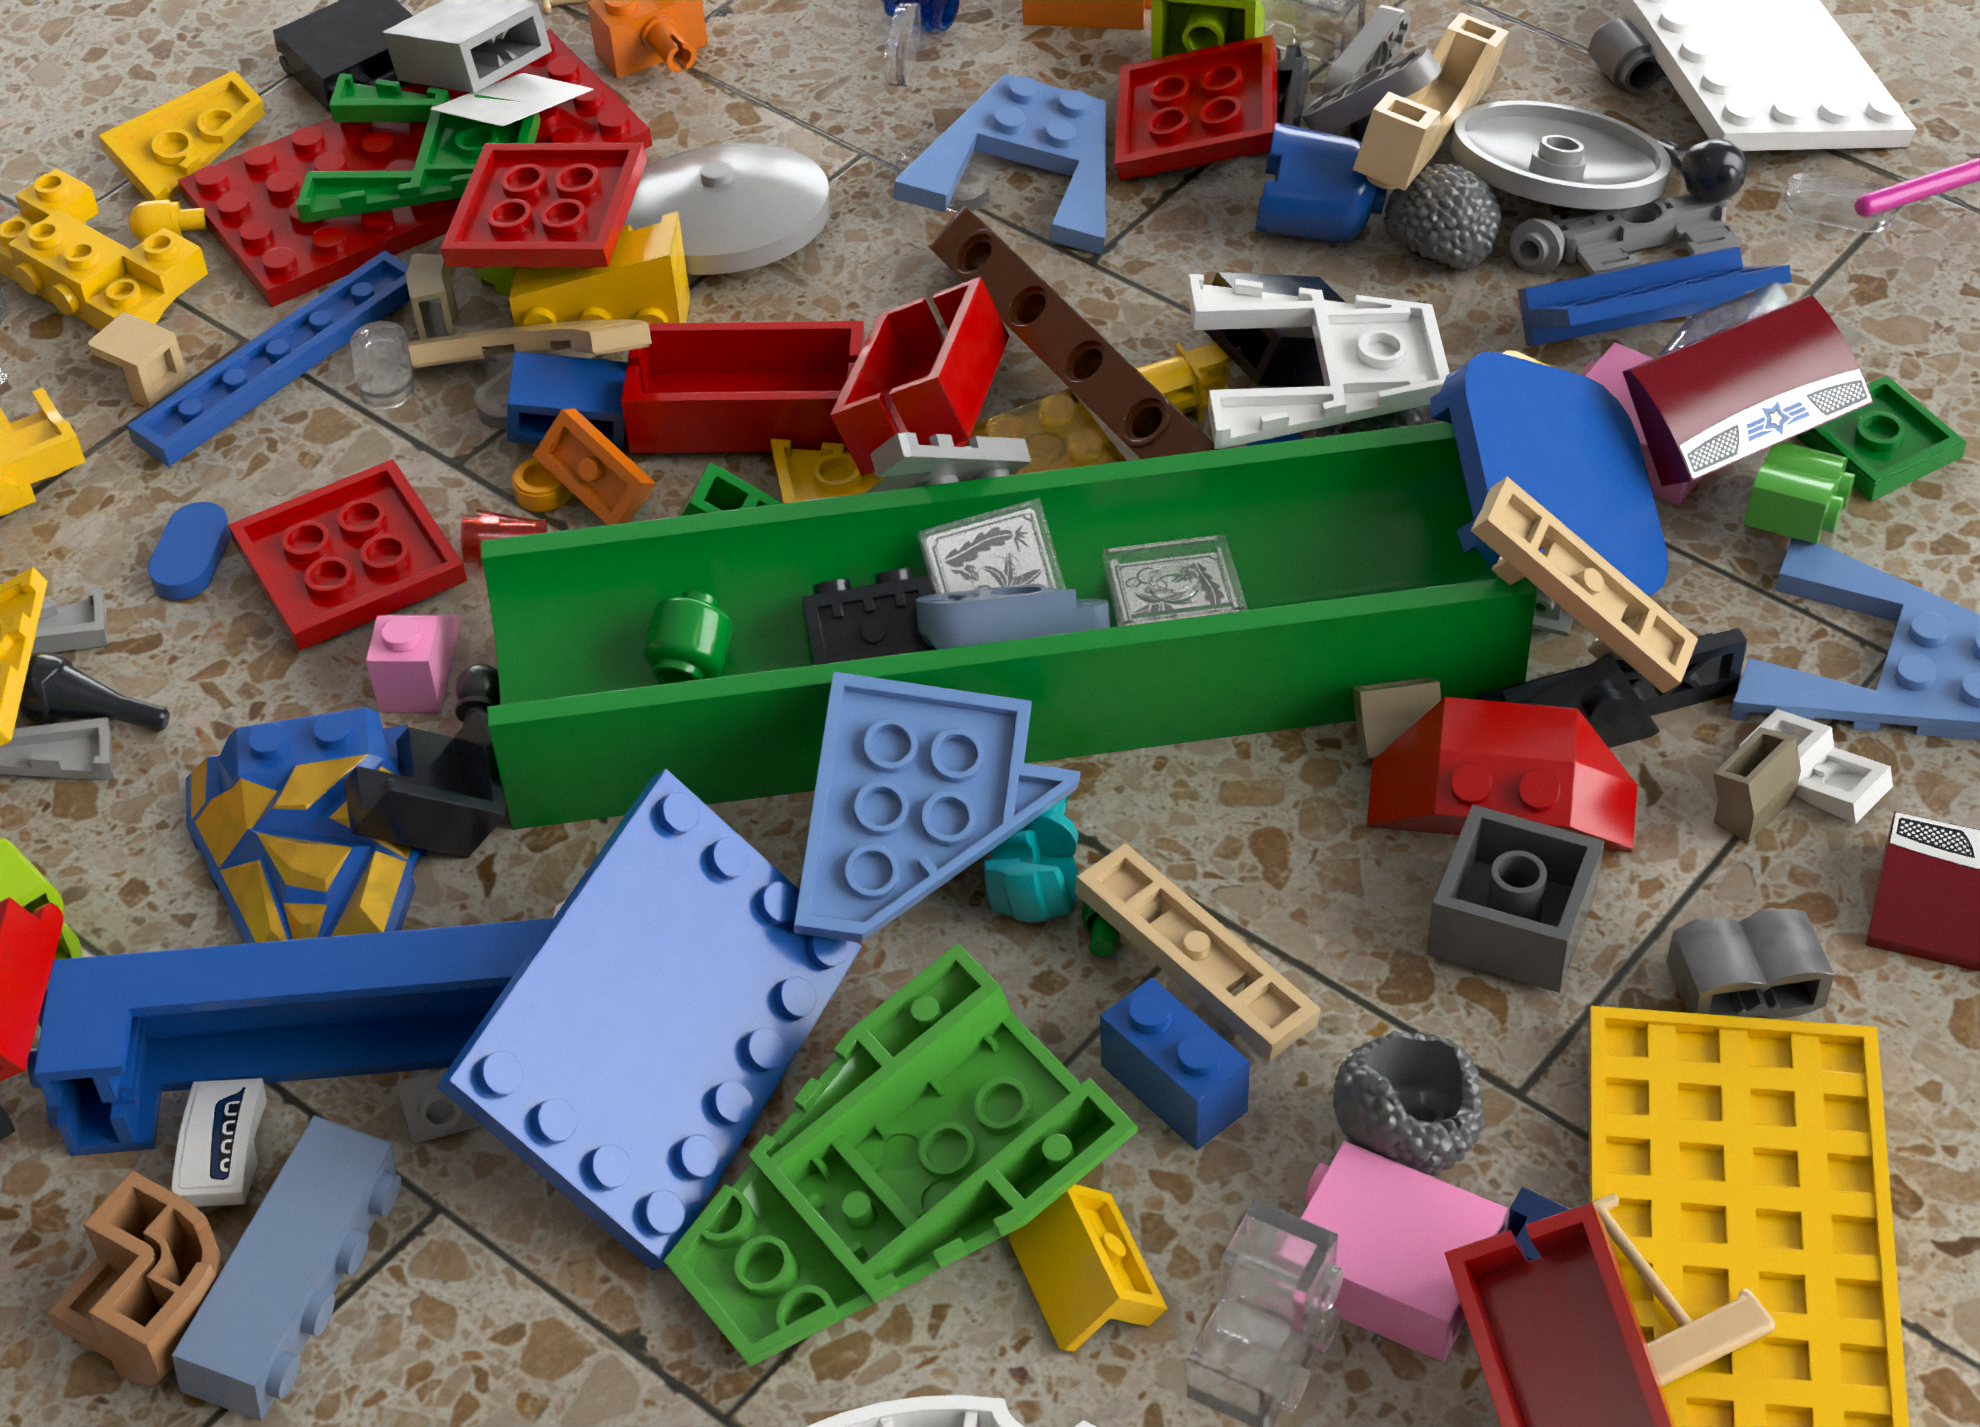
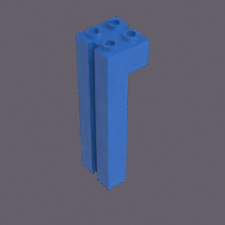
[27,918,553,1156]

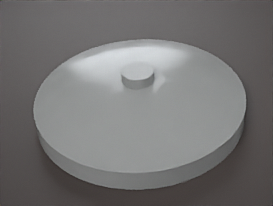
[1450,101,1671,210]
[624,143,831,275]

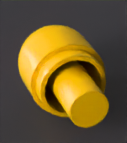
[128,199,207,242]

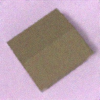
[405,254,458,340]
[1352,676,1441,765]
[1713,727,1801,843]

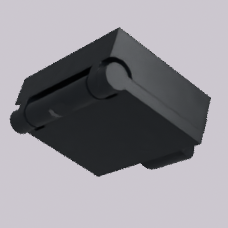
[273,0,413,113]

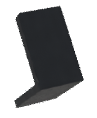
[344,710,507,858]

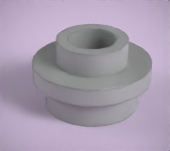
[1510,218,1565,274]

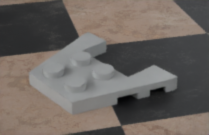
[809,432,1031,500]

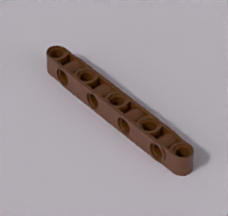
[927,205,1219,459]

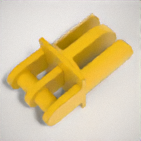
[1136,343,1231,422]

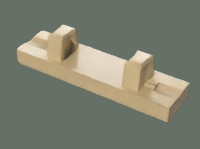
[1471,476,1698,693]
[1075,843,1321,1062]

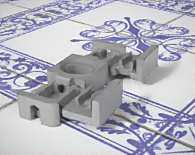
[1552,194,1741,275]

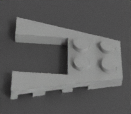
[0,587,114,780]

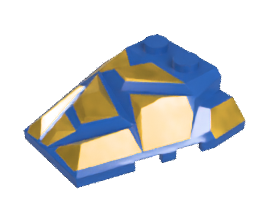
[186,707,428,944]

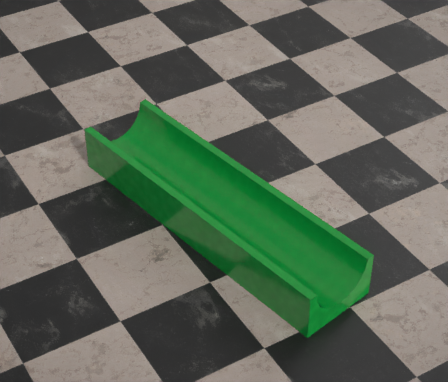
[481,422,1537,830]

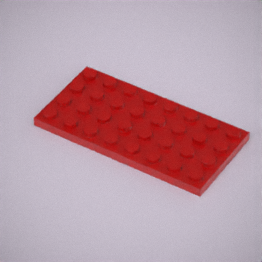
[178,29,652,307]

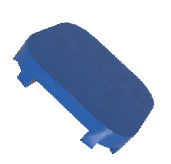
[1430,352,1668,597]

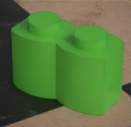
[1743,441,1855,544]

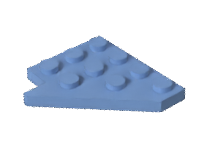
[794,671,1081,943]

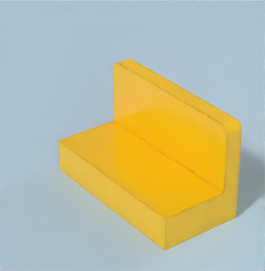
[1009,1184,1168,1352]

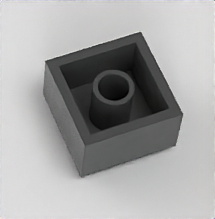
[1427,804,1605,993]

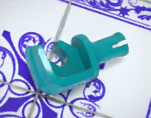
[982,793,1079,923]

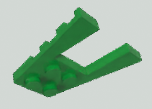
[296,74,541,222]

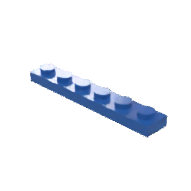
[127,250,410,467]

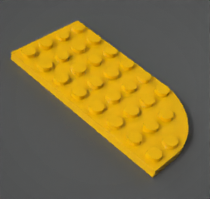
[1588,1006,1909,1427]

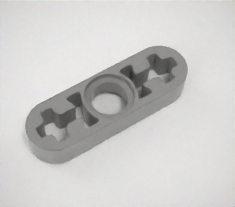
[1322,4,1411,95]
[1301,46,1442,134]

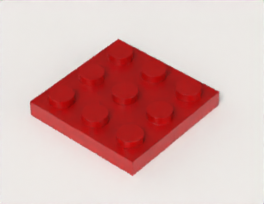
[1114,34,1277,180]
[440,143,647,269]
[228,459,467,651]

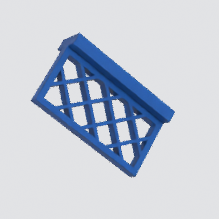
[1517,247,1792,346]

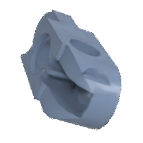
[916,583,1110,650]

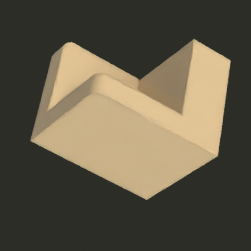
[88,311,187,408]

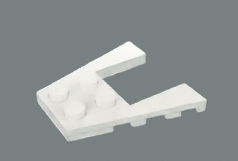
[1188,274,1450,449]

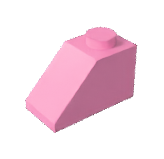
[366,614,461,713]

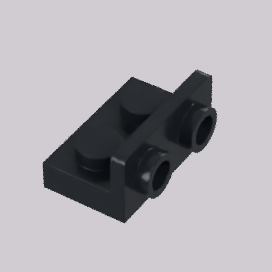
[802,568,936,665]

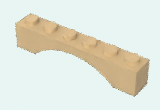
[1353,13,1509,191]

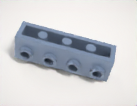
[172,1115,401,1422]

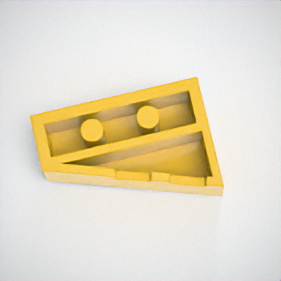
[509,211,690,327]

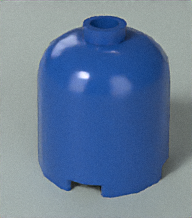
[1255,123,1387,242]

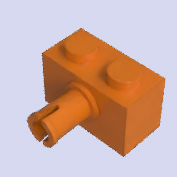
[587,0,708,79]

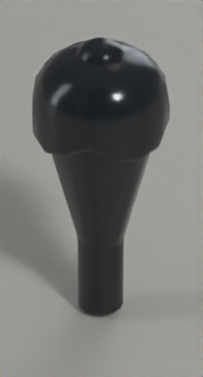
[1657,137,1747,202]
[18,652,170,732]

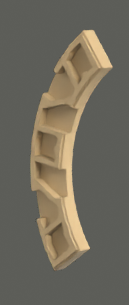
[407,319,652,368]

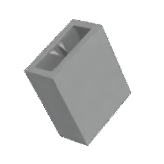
[382,0,552,93]

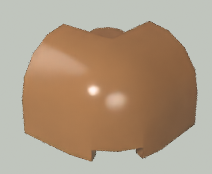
[48,1170,224,1387]

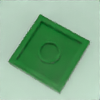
[1796,375,1967,501]

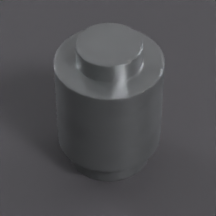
[1589,18,1662,93]

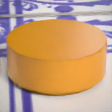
[511,458,572,512]

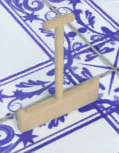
[1592,1193,1776,1386]

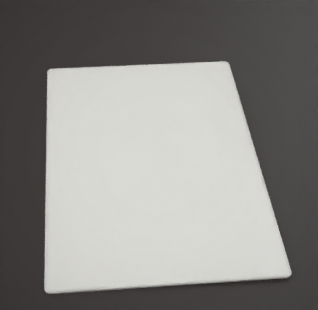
[430,73,594,126]

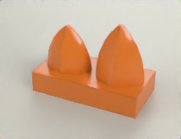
[532,408,655,525]

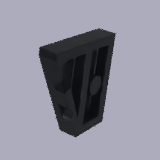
[1524,652,1660,748]

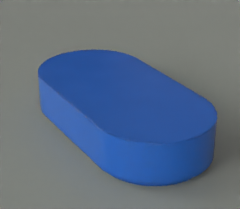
[148,502,231,600]

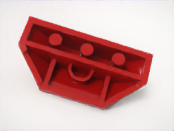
[1367,697,1638,852]

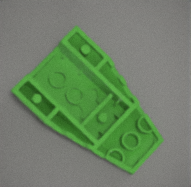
[663,943,1138,1367]

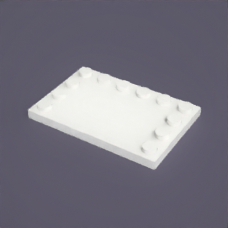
[1616,0,1917,151]

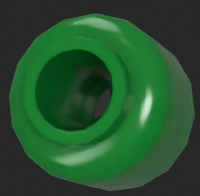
[643,590,733,684]

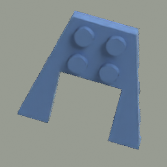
[893,74,1106,255]
[1730,538,1980,740]

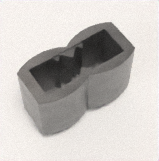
[1666,908,1835,1018]

